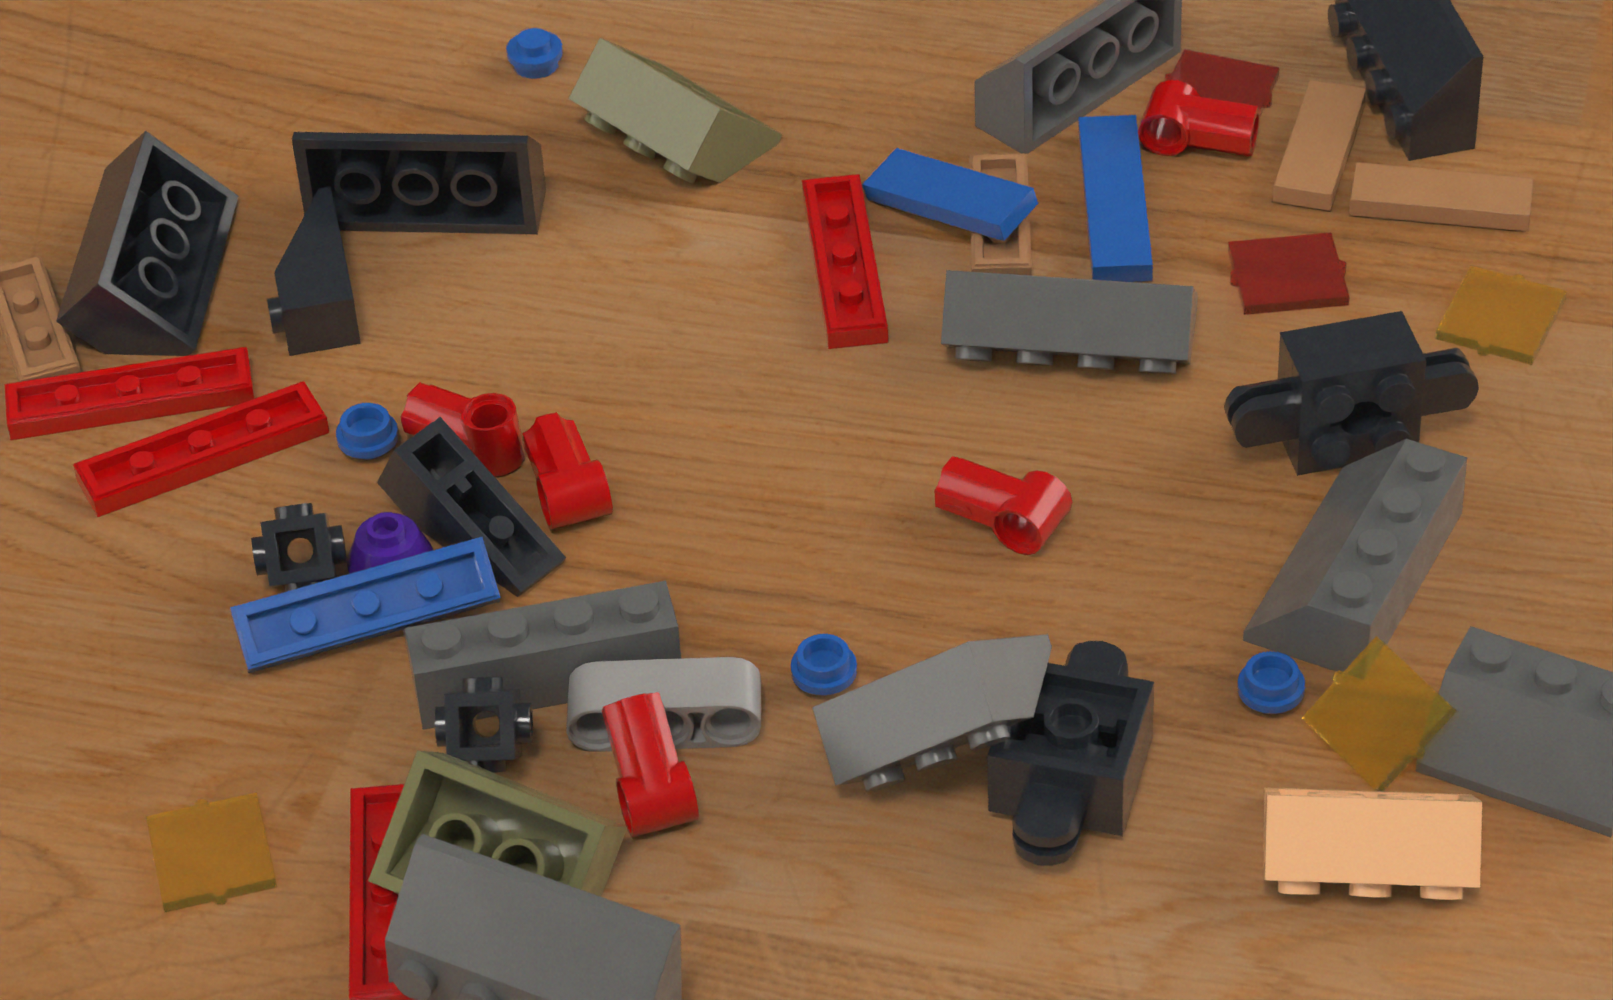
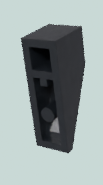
[267,186,361,356]
[377,417,566,597]

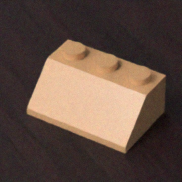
[1263,788,1482,900]

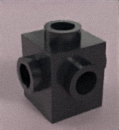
[251,503,347,592]
[435,677,533,773]

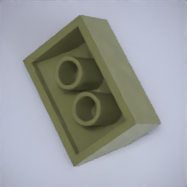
[568,38,783,183]
[368,750,627,896]

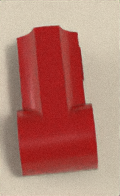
[1138,80,1261,157]
[400,382,525,477]
[523,412,613,530]
[934,456,1073,555]
[601,692,699,837]

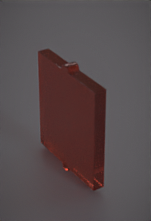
[1165,49,1280,116]
[1228,232,1350,315]

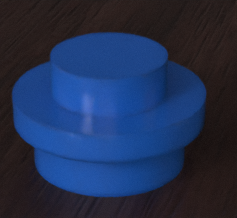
[506,28,563,79]
[336,403,399,459]
[791,634,857,695]
[1237,651,1305,714]

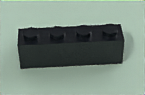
[1328,0,1484,161]
[56,131,238,356]
[292,132,546,234]

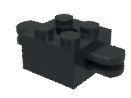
[1224,311,1479,476]
[987,641,1154,866]

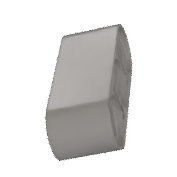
[566,657,761,752]

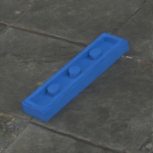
[1078,115,1153,282]
[230,537,501,673]

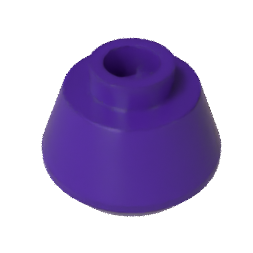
[347,512,433,574]

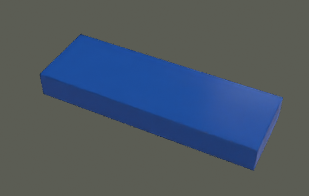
[862,148,1038,241]

